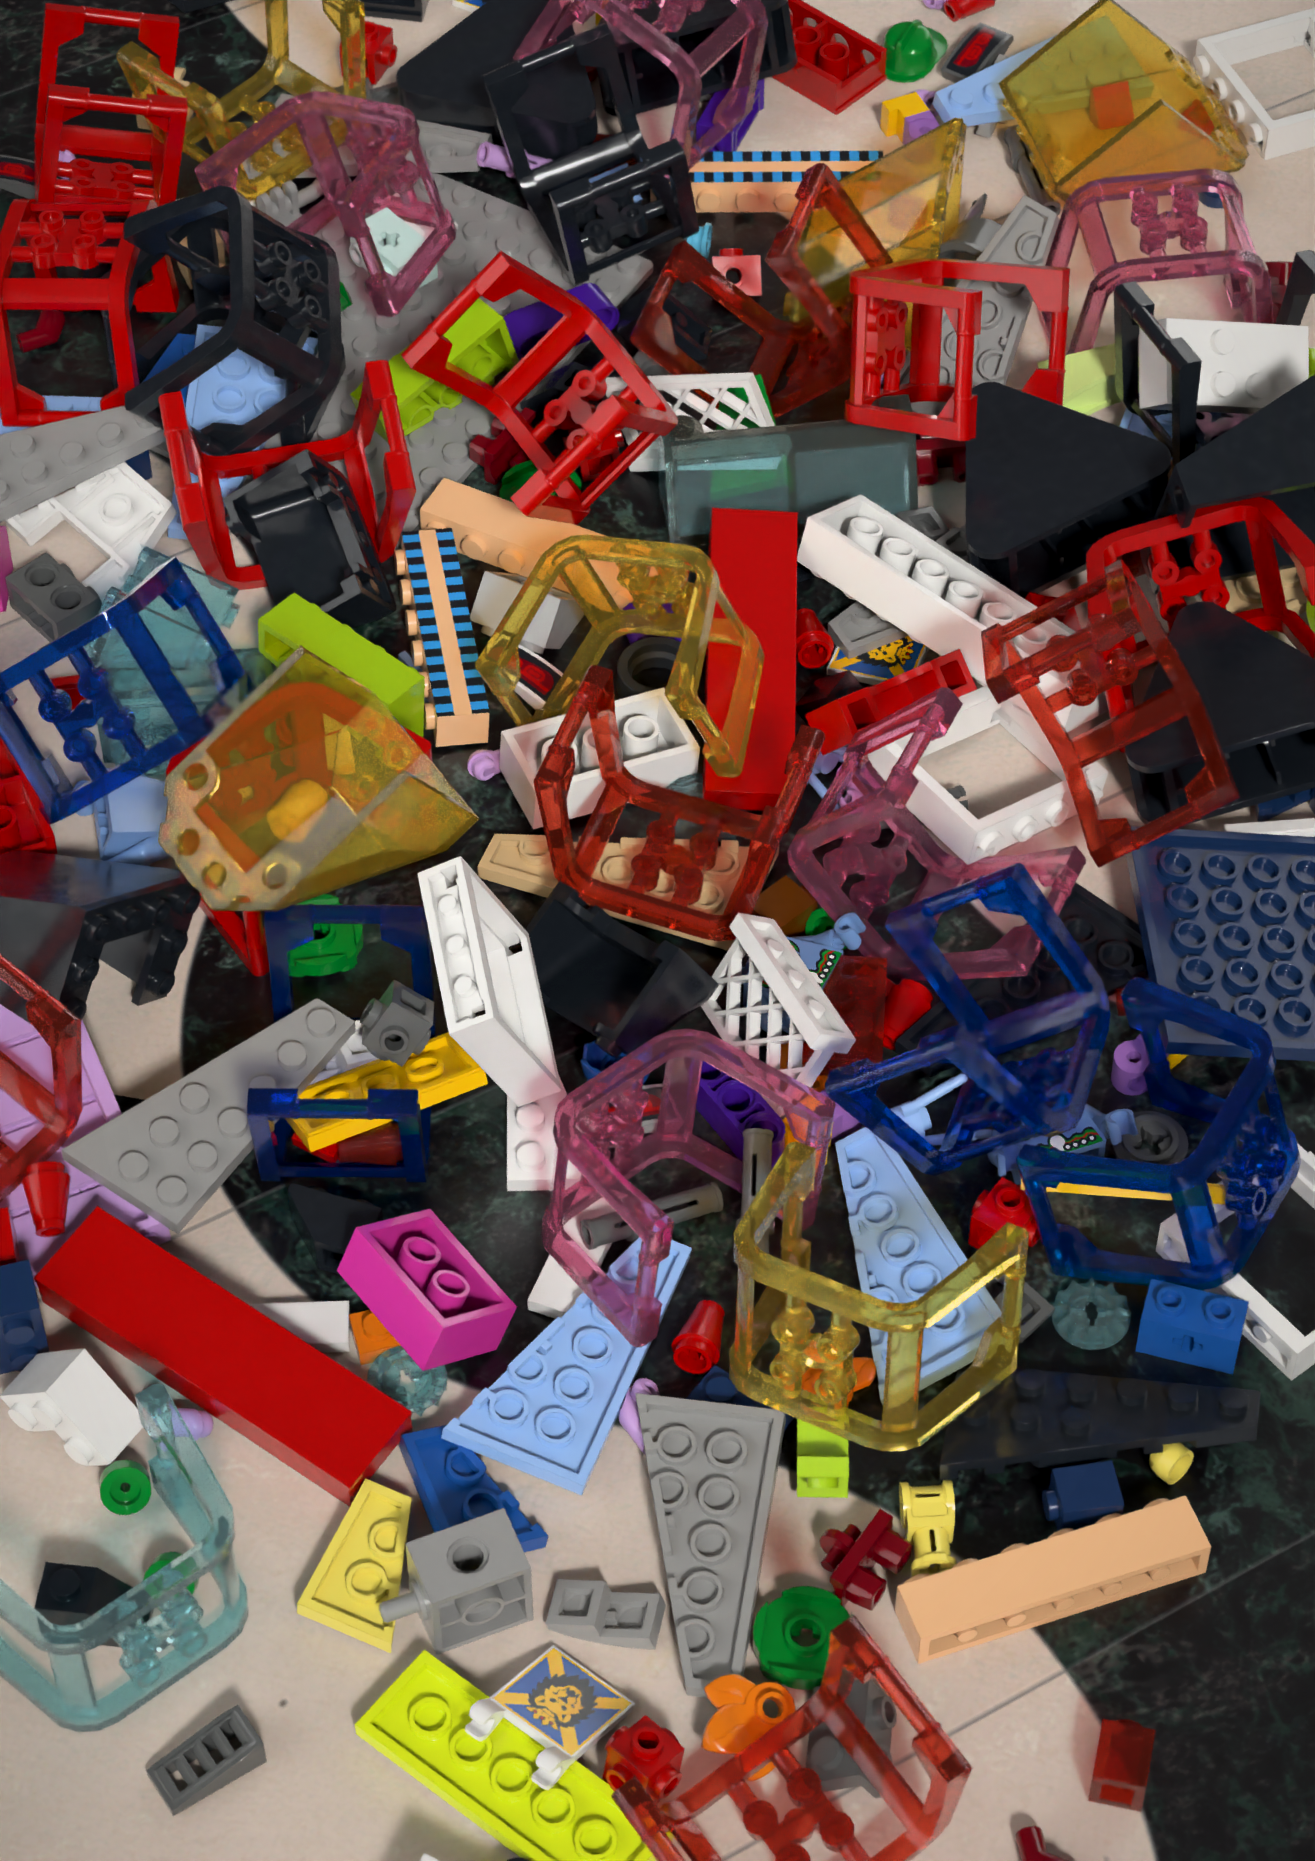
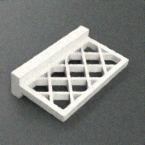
[605,372,790,472]
[701,912,856,1119]

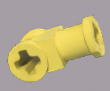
[899,1480,957,1576]

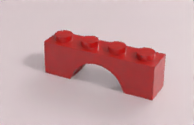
[805,649,977,756]

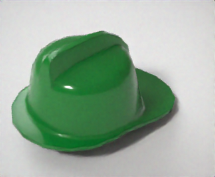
[881,19,948,83]

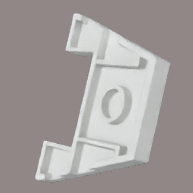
[5,462,177,615]

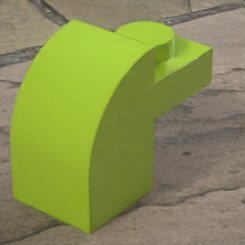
[797,1415,849,1498]

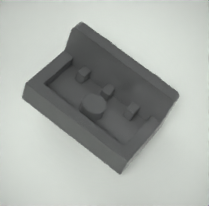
[804,1678,897,1798]

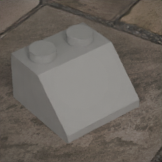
[470,571,590,654]

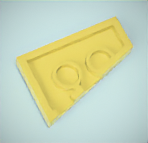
[297,1478,412,1653]

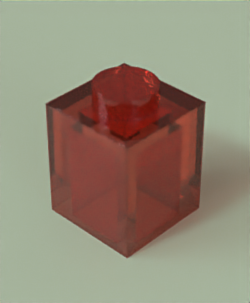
[1088,1719,1156,1812]

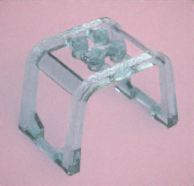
[0,1384,249,1732]

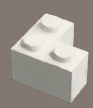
[0,1349,148,1466]

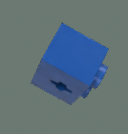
[1135,1279,1249,1375]

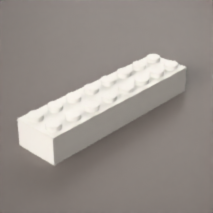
[797,494,1128,735]

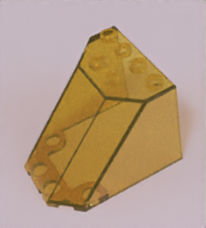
[998,0,1249,208]
[783,118,967,351]
[158,646,479,911]

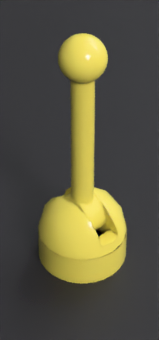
[1149,1443,1194,1485]

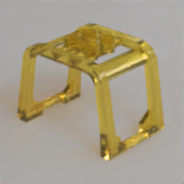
[116,0,366,201]
[475,535,765,778]
[729,1142,1029,1451]

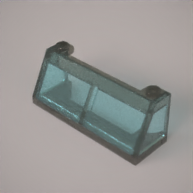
[658,394,918,549]

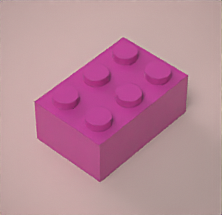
[337,1209,517,1371]

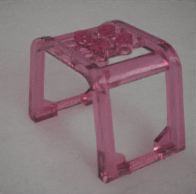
[513,0,768,179]
[194,91,457,317]
[1041,169,1274,355]
[787,687,1086,981]
[541,1029,836,1347]

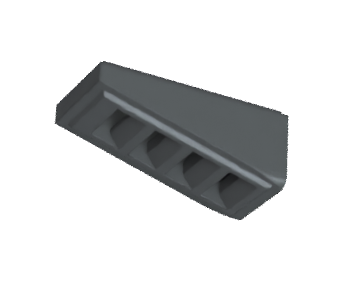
[146,1705,267,1816]

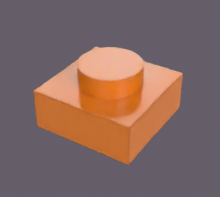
[349,1310,408,1365]

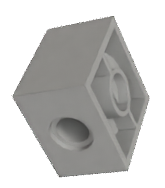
[379,1508,534,1655]

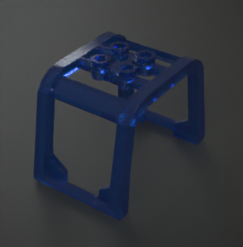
[0,557,256,824]
[825,863,1111,1176]
[247,903,436,1182]
[1016,977,1301,1290]

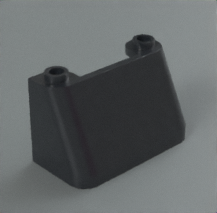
[223,449,397,629]
[510,881,719,1059]

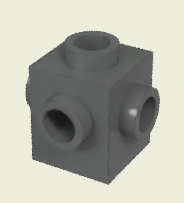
[360,980,434,1067]

